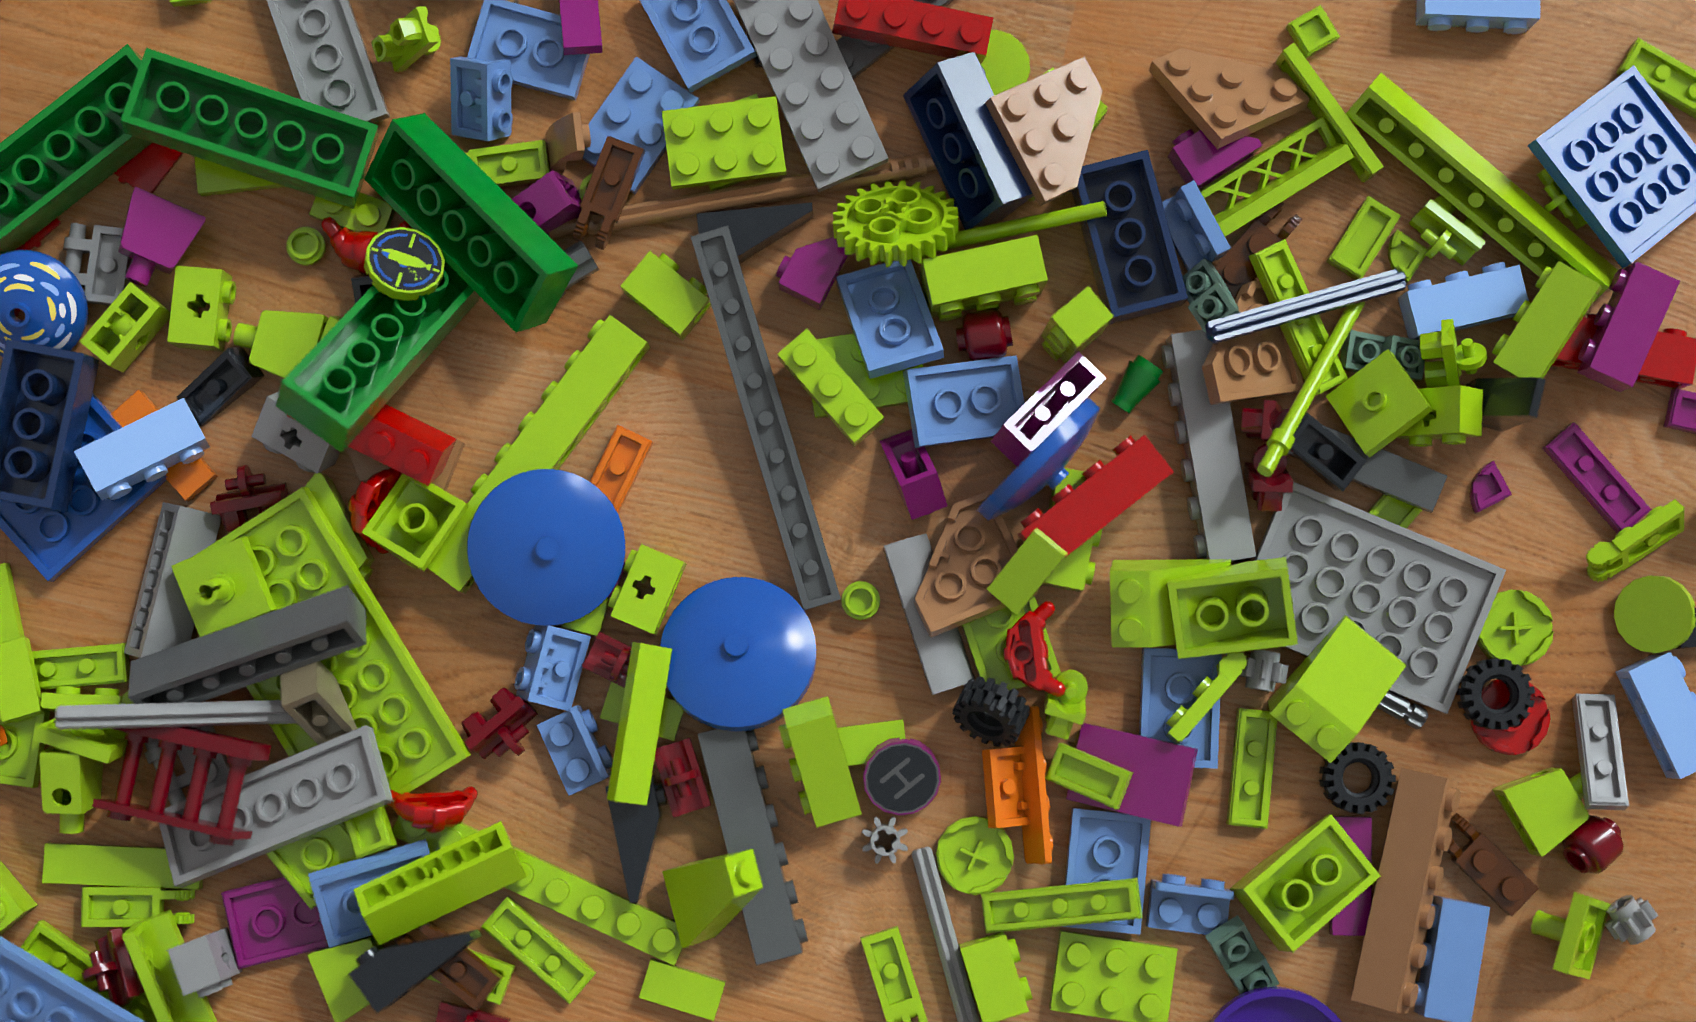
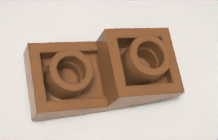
[545,112,591,171]

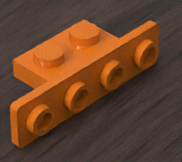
[982,706,1053,864]

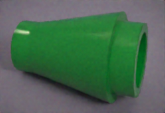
[1111,354,1164,414]

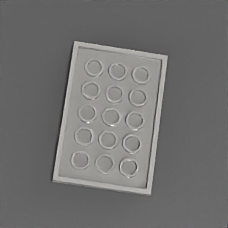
[1254,482,1506,714]

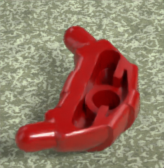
[321,217,413,275]
[348,468,403,554]
[1003,601,1066,697]
[386,786,478,834]

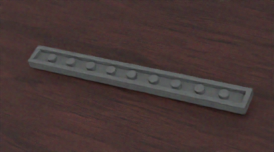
[691,226,841,610]

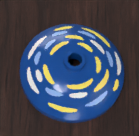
[0,250,88,357]

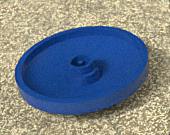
[977,397,1100,521]
[467,469,625,626]
[660,577,817,731]

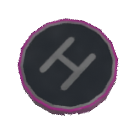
[863,738,941,815]

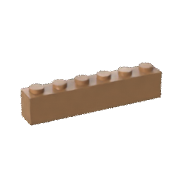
[1351,768,1460,1013]

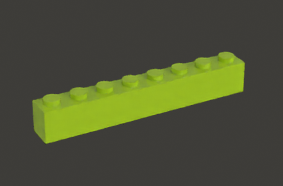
[1346,73,1618,302]
[427,315,650,593]

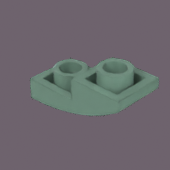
[1182,258,1240,333]
[1340,330,1425,381]
[1205,915,1279,994]

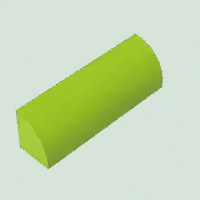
[354,821,526,945]

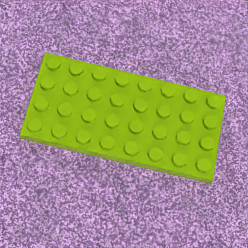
[192,486,471,807]

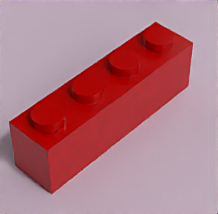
[832,0,994,65]
[1552,314,1696,389]
[286,404,457,486]
[1017,434,1174,558]

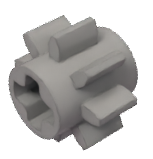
[1240,649,1289,692]
[862,816,908,864]
[1604,895,1658,945]

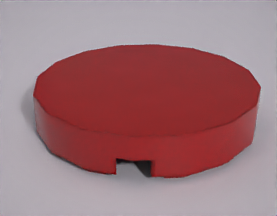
[1470,679,1551,755]

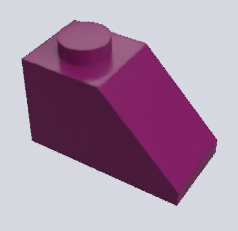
[1167,129,1262,190]
[776,237,848,310]
[880,429,948,520]

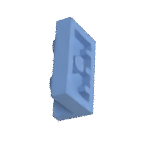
[450,56,513,141]
[1162,180,1231,271]
[515,625,591,712]
[537,705,613,796]
[1146,873,1235,935]

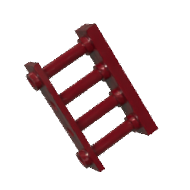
[92,726,272,846]

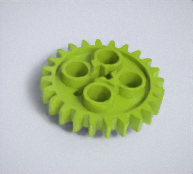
[833,180,959,267]

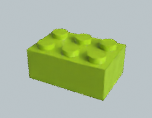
[920,235,1048,321]

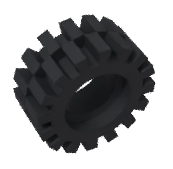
[1456,659,1535,730]
[952,677,1030,747]
[1319,742,1396,814]

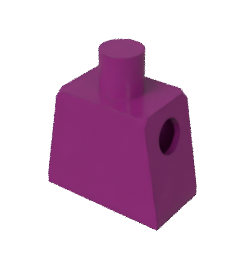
[512,170,582,237]
[118,186,206,287]

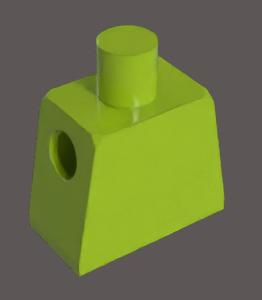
[233,310,329,379]
[39,746,103,834]
[1492,767,1589,857]
[307,936,397,1022]

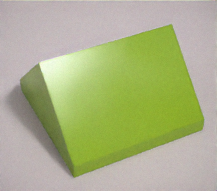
[362,474,469,571]

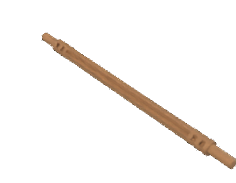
[549,153,964,238]

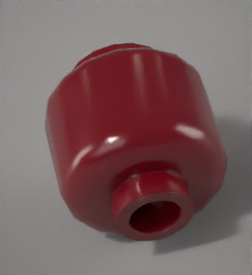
[956,308,1013,361]
[1563,815,1624,874]

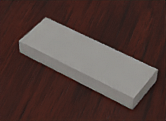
[1572,694,1629,810]

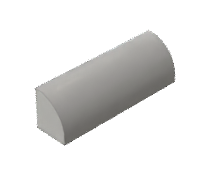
[124,502,221,658]
[883,534,975,695]

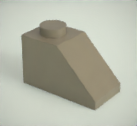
[280,661,357,745]

